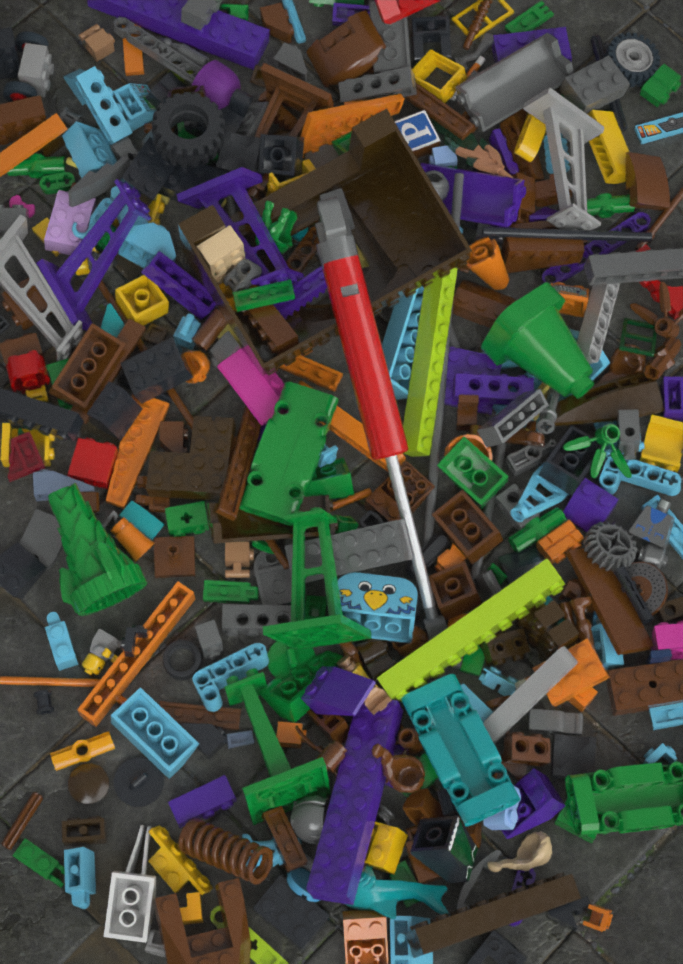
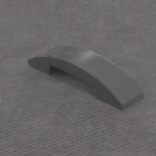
[456,850,501,910]

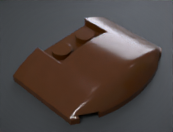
[306,10,386,88]

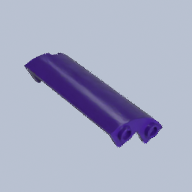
[420,163,526,228]

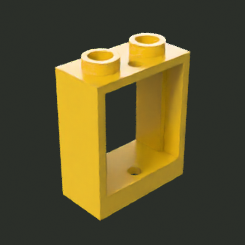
[412,49,467,103]

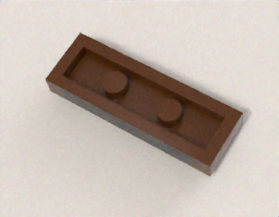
[261,806,308,872]

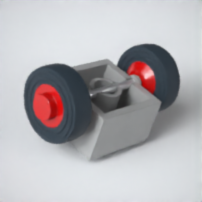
[3,32,54,102]

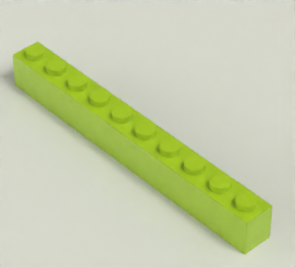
[403,268,458,457]

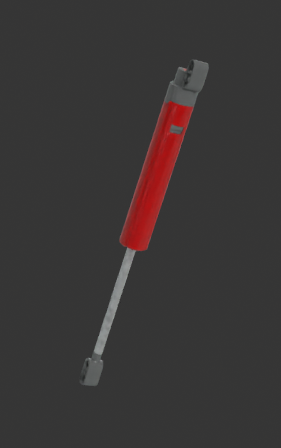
[315,197,447,641]

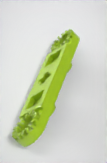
[210,906,289,964]

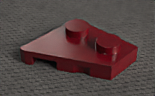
[8,431,45,482]

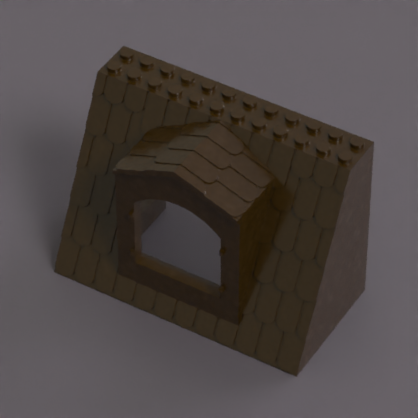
[178,108,472,376]

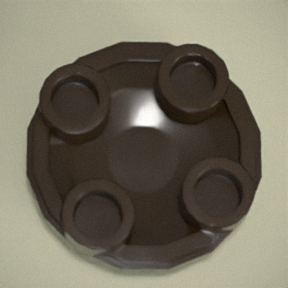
[68,763,109,804]

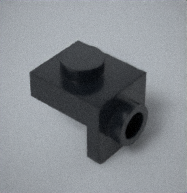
[121,625,149,657]

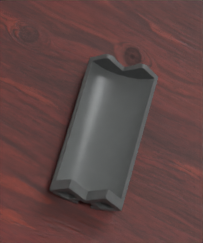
[455,32,574,132]

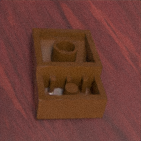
[626,152,670,211]

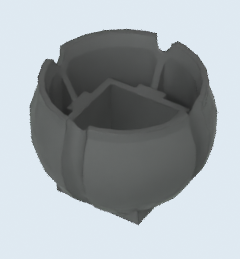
[290,795,330,844]

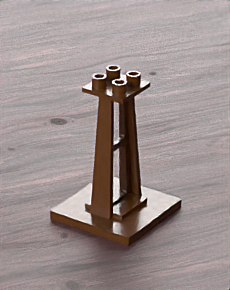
[246,63,334,203]

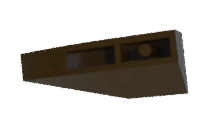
[547,372,664,426]

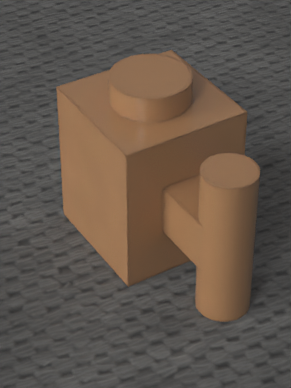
[78,24,115,62]
[225,542,254,578]

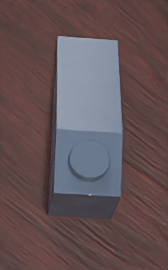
[33,469,95,501]

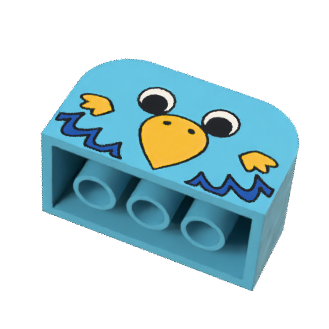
[338,572,418,643]

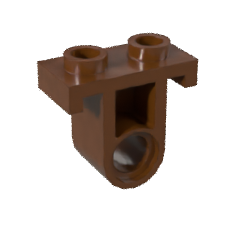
[535,173,572,207]

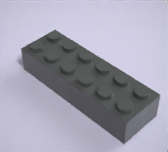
[285,519,413,583]

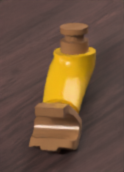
[337,655,392,715]

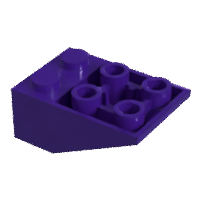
[660,377,683,422]
[501,768,566,839]

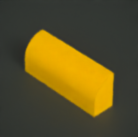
[587,110,629,184]

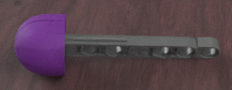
[113,17,241,110]

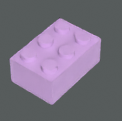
[44,190,96,255]

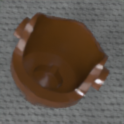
[392,626,429,658]

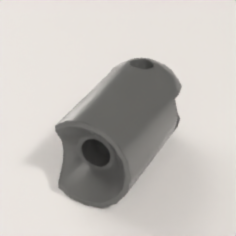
[475,569,502,600]

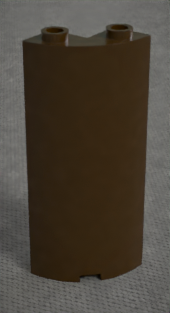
[207,495,338,544]

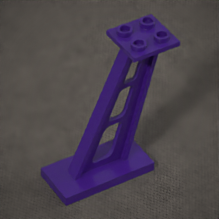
[177,167,304,286]
[36,179,152,331]

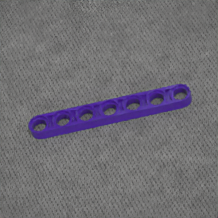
[541,212,650,284]

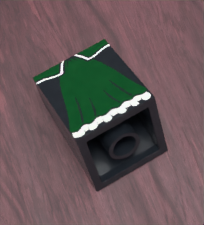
[410,815,478,883]

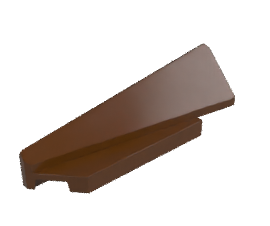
[500,109,544,180]

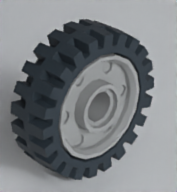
[604,32,660,87]

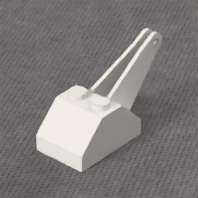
[104,825,156,943]

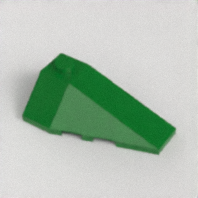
[260,650,343,723]

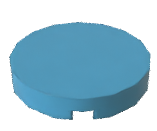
[286,868,321,902]

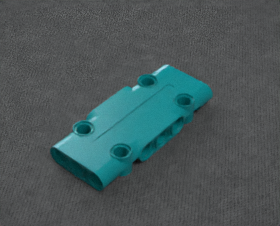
[401,674,520,826]

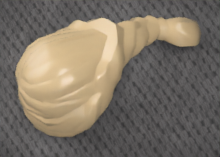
[487,831,552,872]

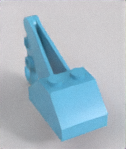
[72,186,176,268]

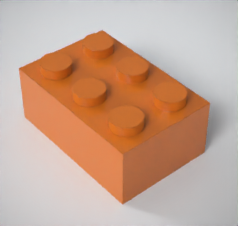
[533,638,610,707]

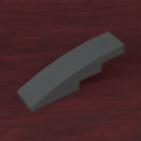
[68,156,130,207]

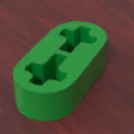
[39,172,76,195]

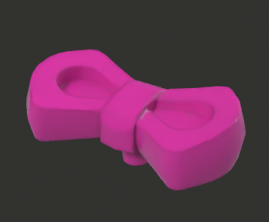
[9,195,36,218]

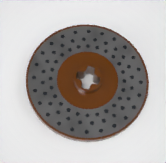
[626,562,668,616]

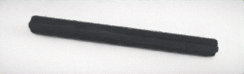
[590,35,628,132]

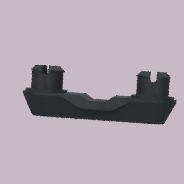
[405,532,449,578]

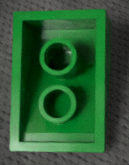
[437,437,508,509]

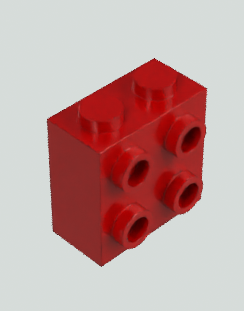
[68,438,118,489]

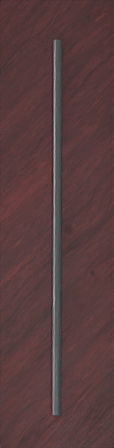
[422,173,464,547]

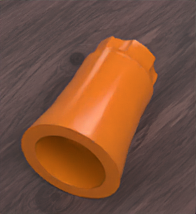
[110,517,155,562]

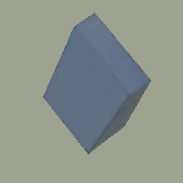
[226,730,254,749]

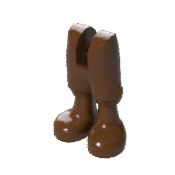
[558,597,595,649]

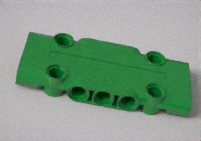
[239,382,339,526]
[565,762,683,836]

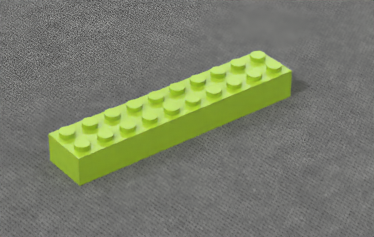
[377,558,565,702]

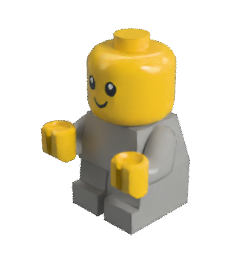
[82,629,121,675]

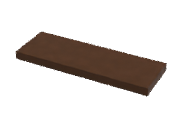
[566,548,654,655]

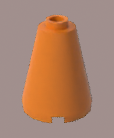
[466,238,509,290]

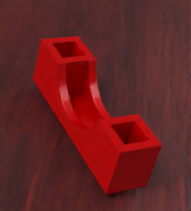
[636,244,683,320]

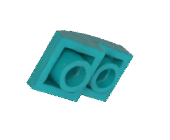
[119,500,164,540]

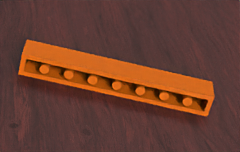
[77,581,195,727]

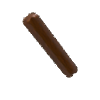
[2,792,43,850]

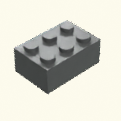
[559,56,630,114]

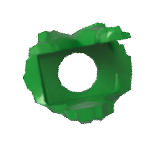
[255,200,297,255]

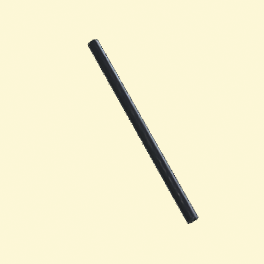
[482,227,652,242]

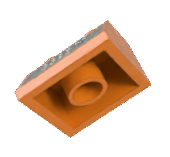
[551,282,589,317]

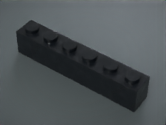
[0,388,84,442]

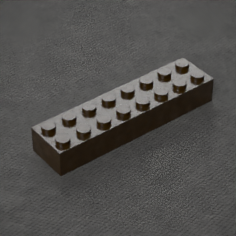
[405,872,581,958]

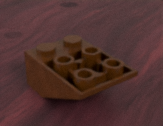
[364,461,435,523]

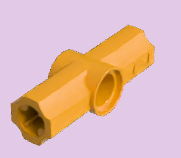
[50,731,115,771]

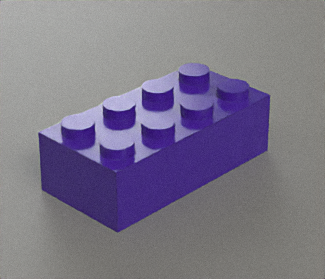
[492,27,572,63]

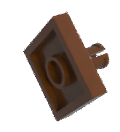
[154,536,195,578]

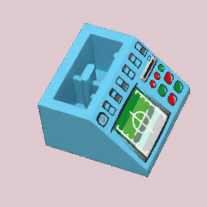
[113,83,157,131]

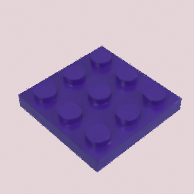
[444,346,502,415]

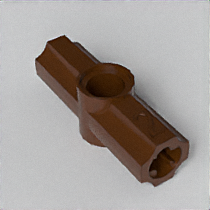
[644,337,682,380]

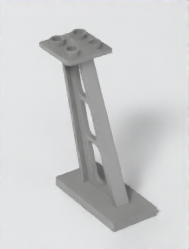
[523,87,604,230]
[0,214,83,362]

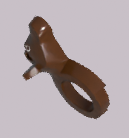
[469,420,545,447]

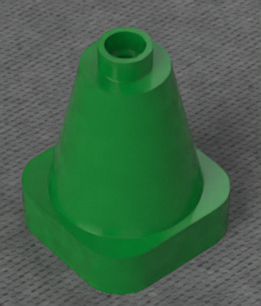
[481,282,594,399]

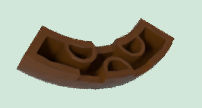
[403,788,482,848]

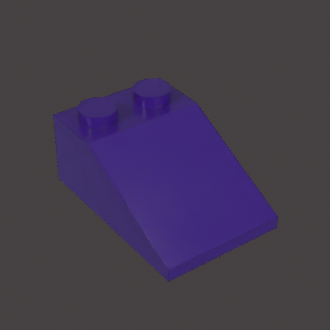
[301,666,376,716]

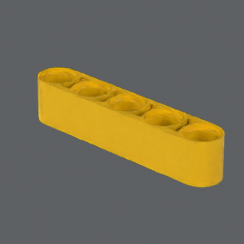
[514,113,546,162]

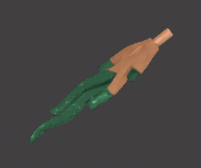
[417,108,513,178]

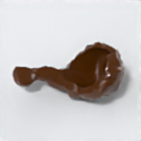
[596,344,646,385]
[371,743,425,793]

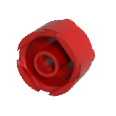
[6,350,50,394]

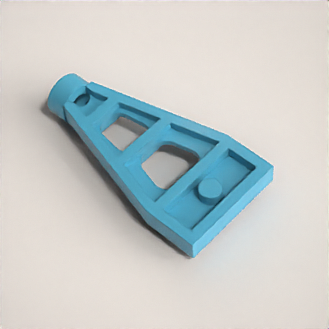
[510,463,569,522]

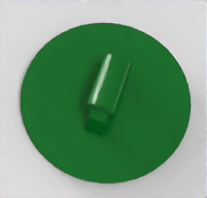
[268,641,316,679]

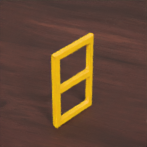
[451,0,514,41]

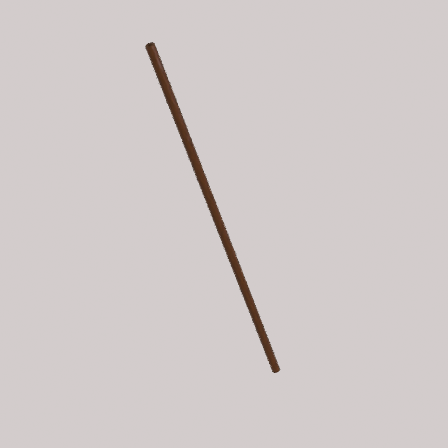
[98,280,289,570]

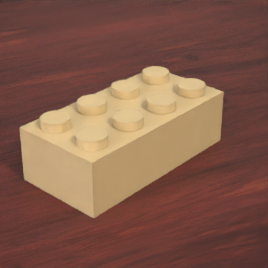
[197,225,245,285]

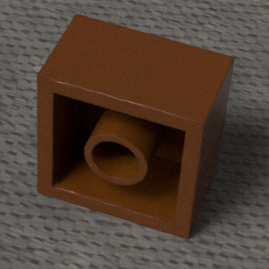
[428,561,483,620]

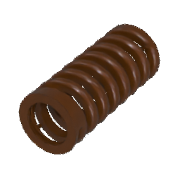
[178,818,273,884]

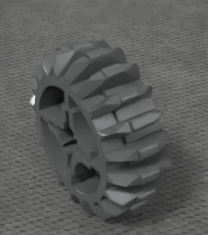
[583,521,637,572]

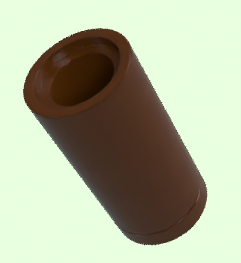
[192,309,228,351]

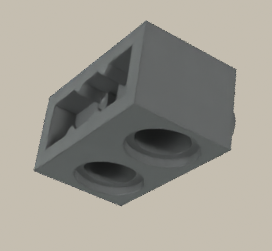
[495,484,540,531]
[195,620,224,660]

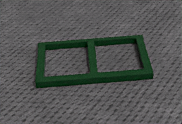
[619,318,657,357]

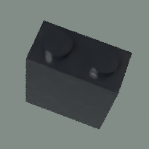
[87,381,143,441]

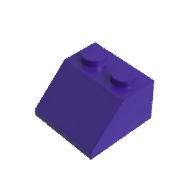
[563,478,619,533]

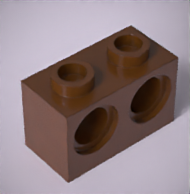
[504,732,550,767]

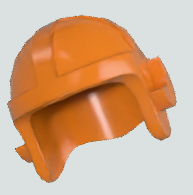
[184,350,210,384]

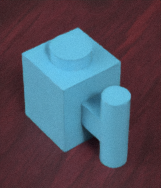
[173,313,201,350]

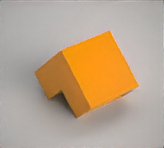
[180,892,204,925]

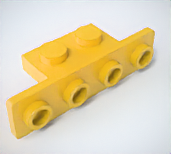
[148,825,213,895]

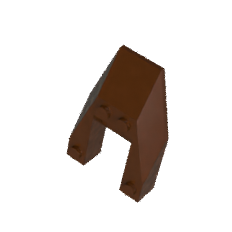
[153,878,251,964]

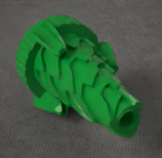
[48,483,147,616]

